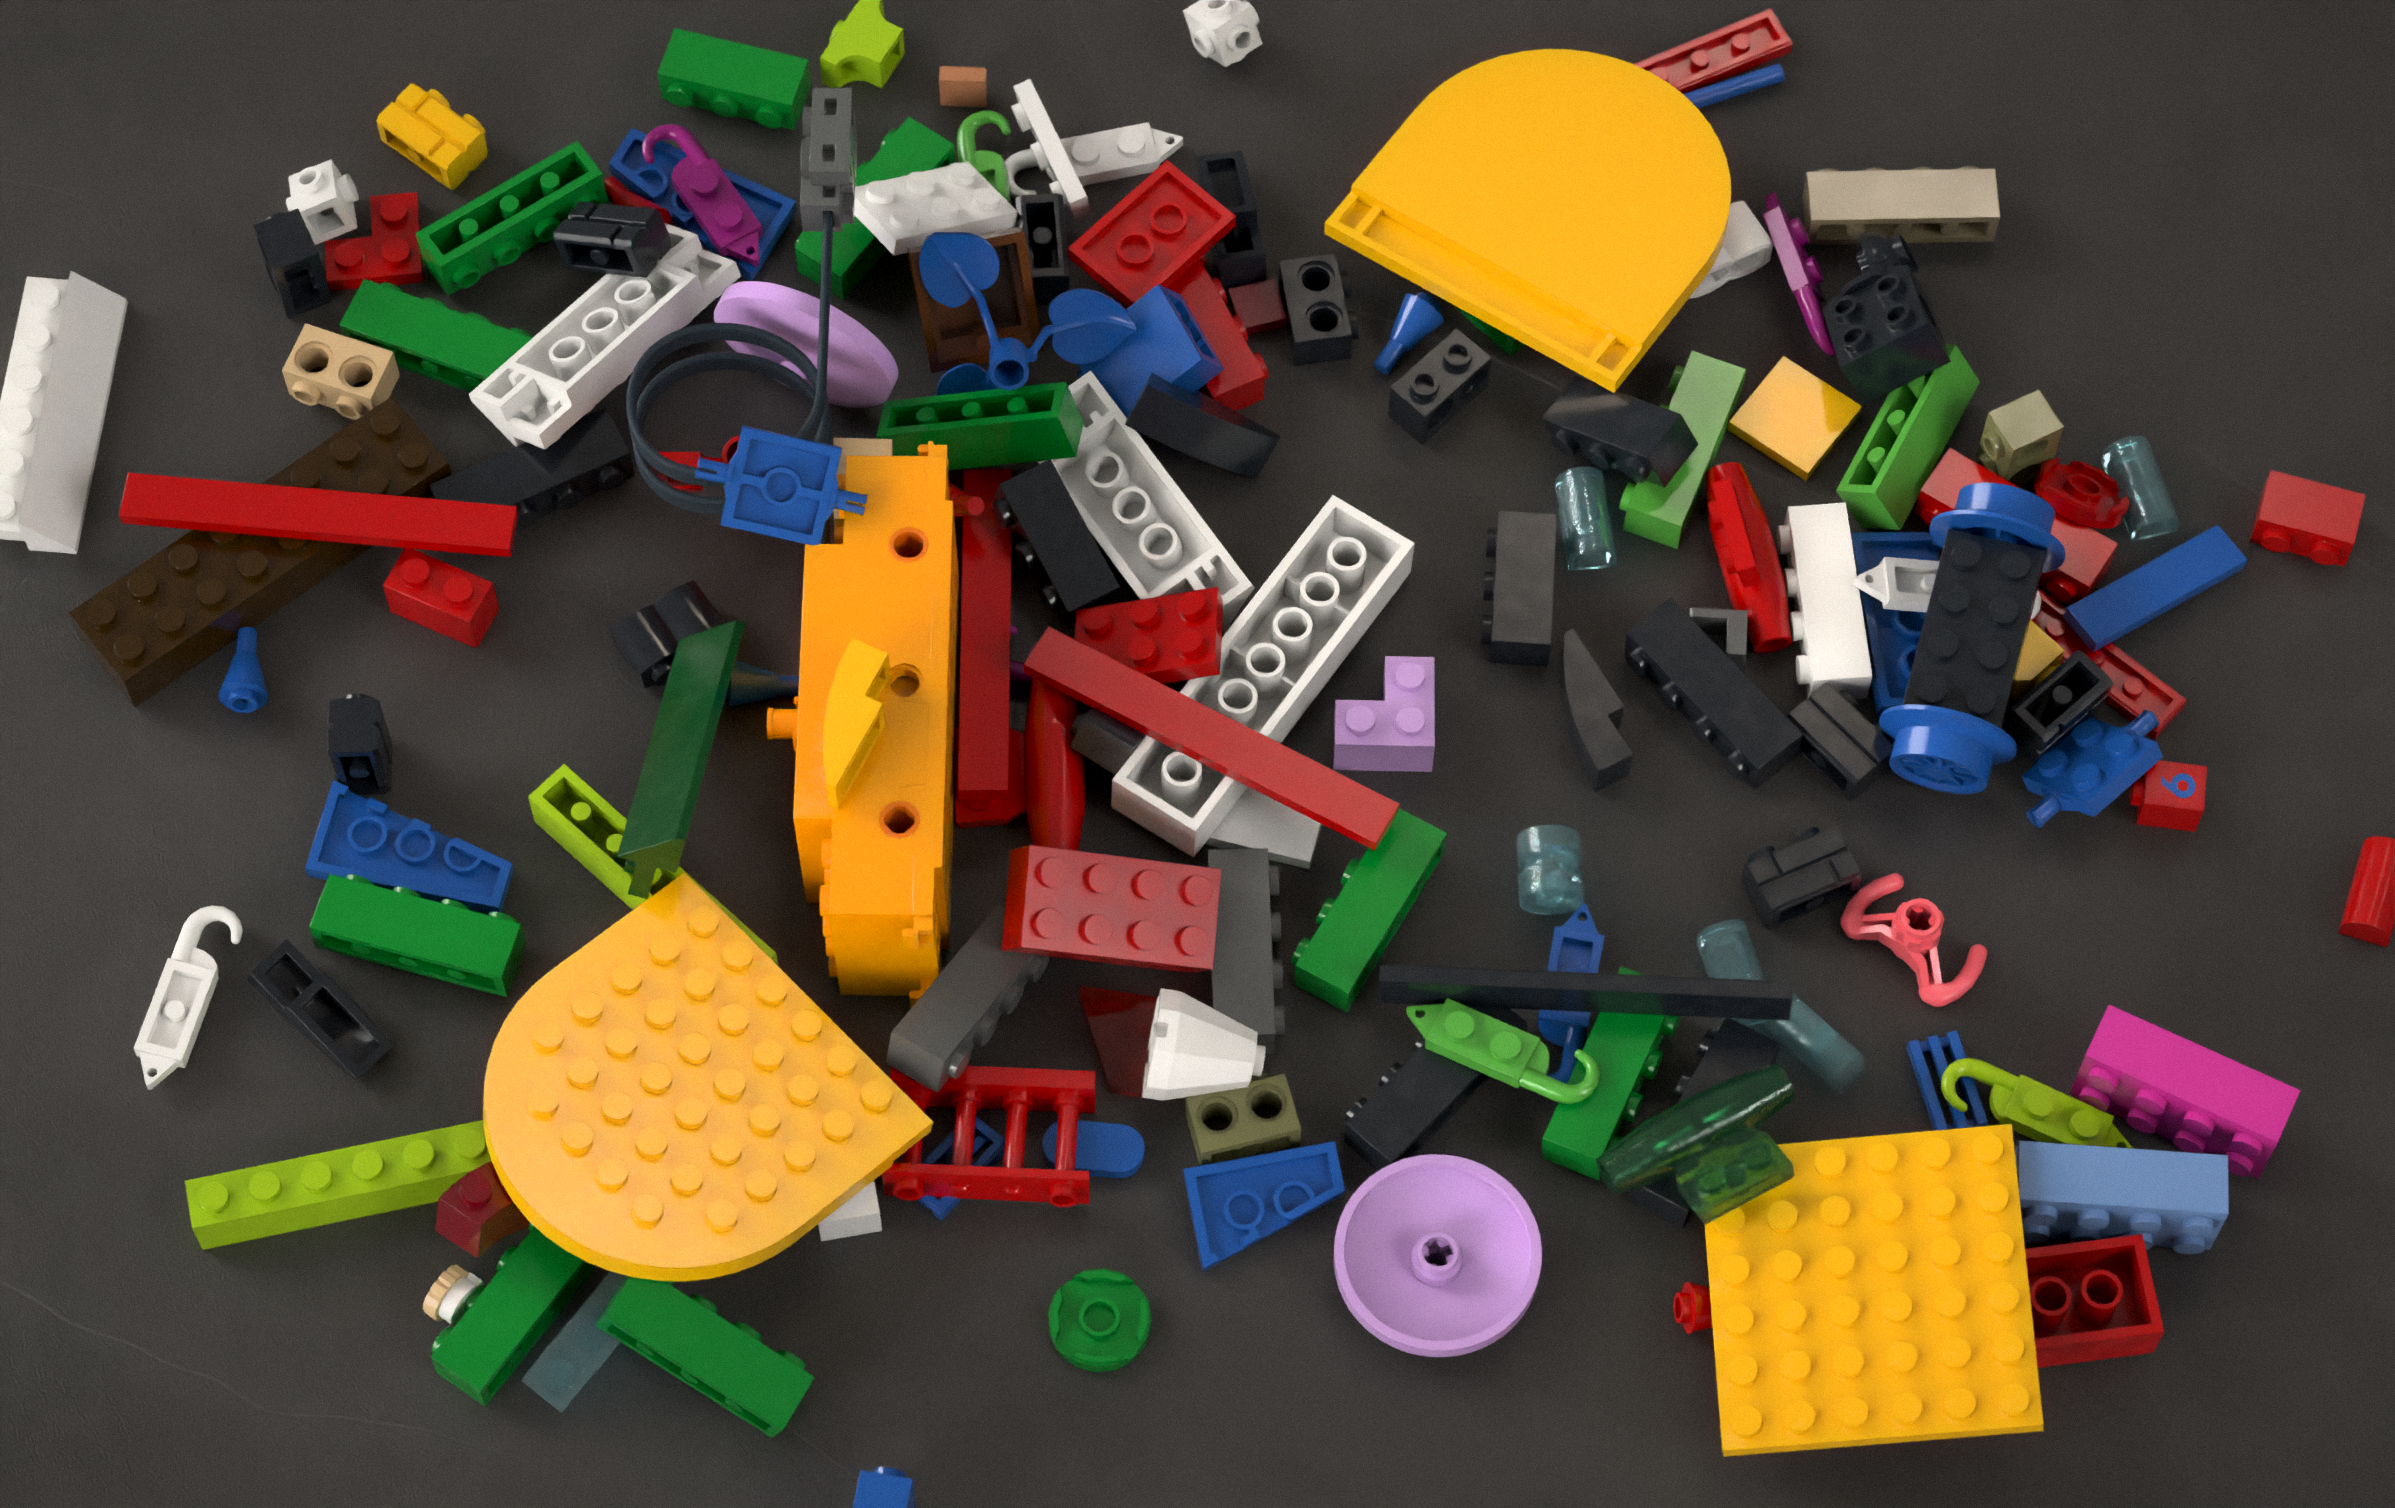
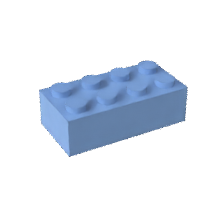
[2015,1141,2229,1254]

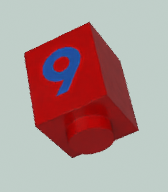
[2129,760,2207,832]

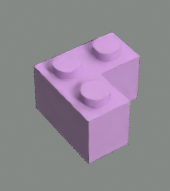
[1333,656,1435,772]

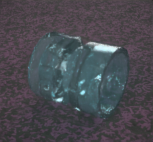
[1516,825,1583,915]

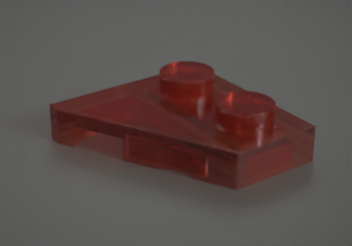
[1079,985,1160,1101]

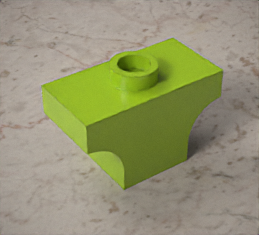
[820,0,905,88]

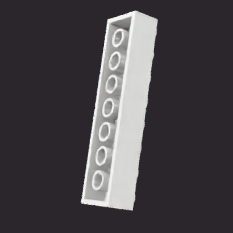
[1111,495,1415,858]

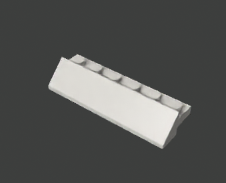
[469,223,741,450]
[0,270,128,554]
[1037,370,1254,632]

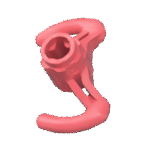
[1840,873,1987,1007]

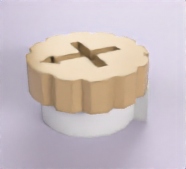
[423,1265,484,1325]

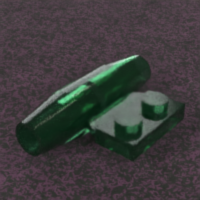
[1596,1063,1795,1225]

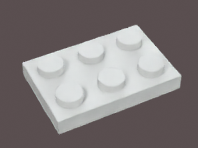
[854,162,1018,256]

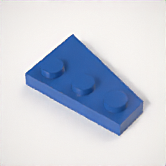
[1183,1141,1345,1273]

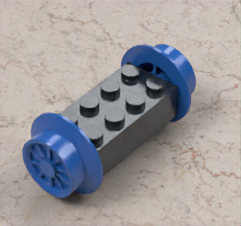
[1879,483,2066,794]

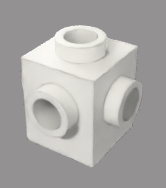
[1183,0,1262,67]
[286,159,359,245]

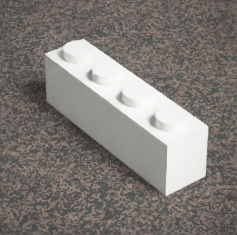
[1776,502,1873,699]

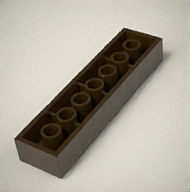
[69,397,451,707]

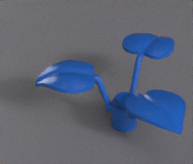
[919,232,1136,396]

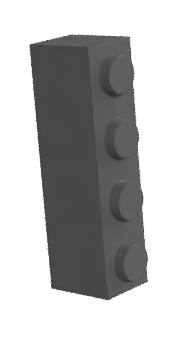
[1208,848,1285,1054]
[885,905,1049,1093]

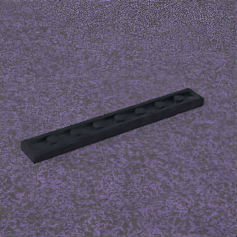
[1380,964,1792,1021]

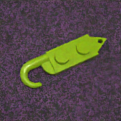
[1941,1058,2134,1149]

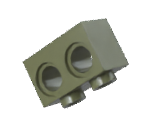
[1975,389,2064,487]
[1186,1073,1301,1166]

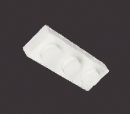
[1011,79,1092,222]

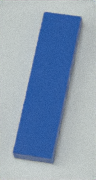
[2063,524,2248,653]

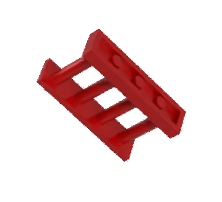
[882,1066,1096,1207]

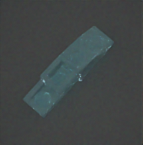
[521,1271,626,1413]

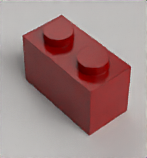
[2250,470,2366,567]
[383,548,499,649]

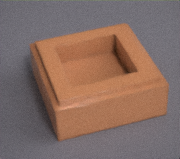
[939,66,988,107]

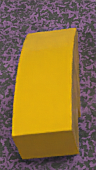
[823,637,891,809]

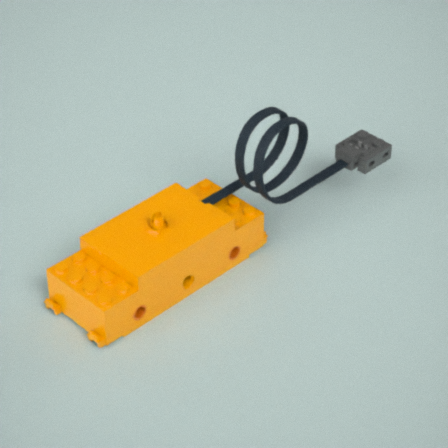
[626,88,960,1008]

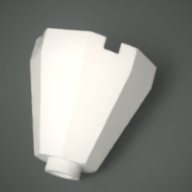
[1142,988,1266,1101]

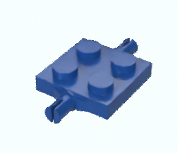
[695,425,867,546]
[2022,709,2163,828]

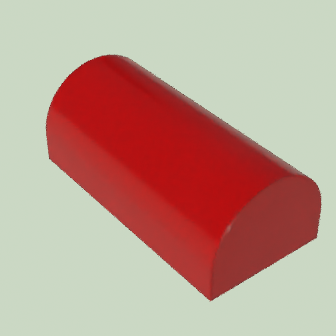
[2338,836,2395,948]

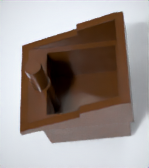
[907,227,1044,373]

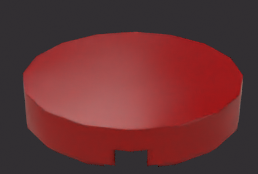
[2033,458,2130,529]

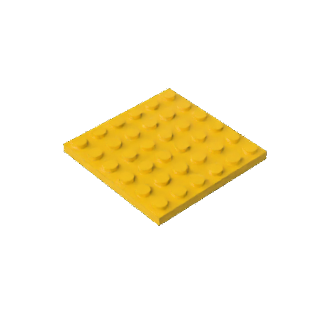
[1699,1124,2044,1457]

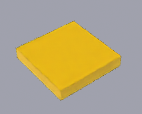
[1727,356,1862,481]

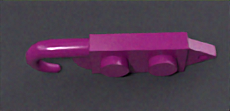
[642,124,763,267]
[1763,192,1836,356]

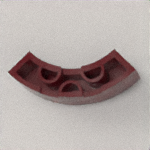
[435,1161,530,1258]

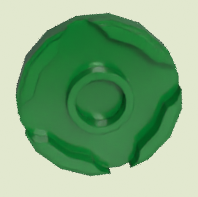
[1048,1268,1152,1373]

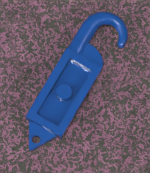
[1537,903,1605,1084]

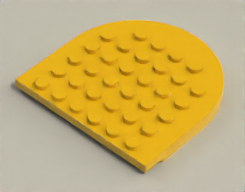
[1324,49,1731,393]
[483,872,933,1281]

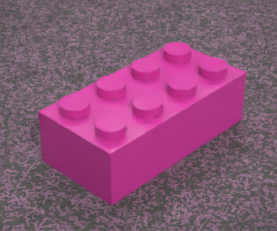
[2069,1005,2301,1179]

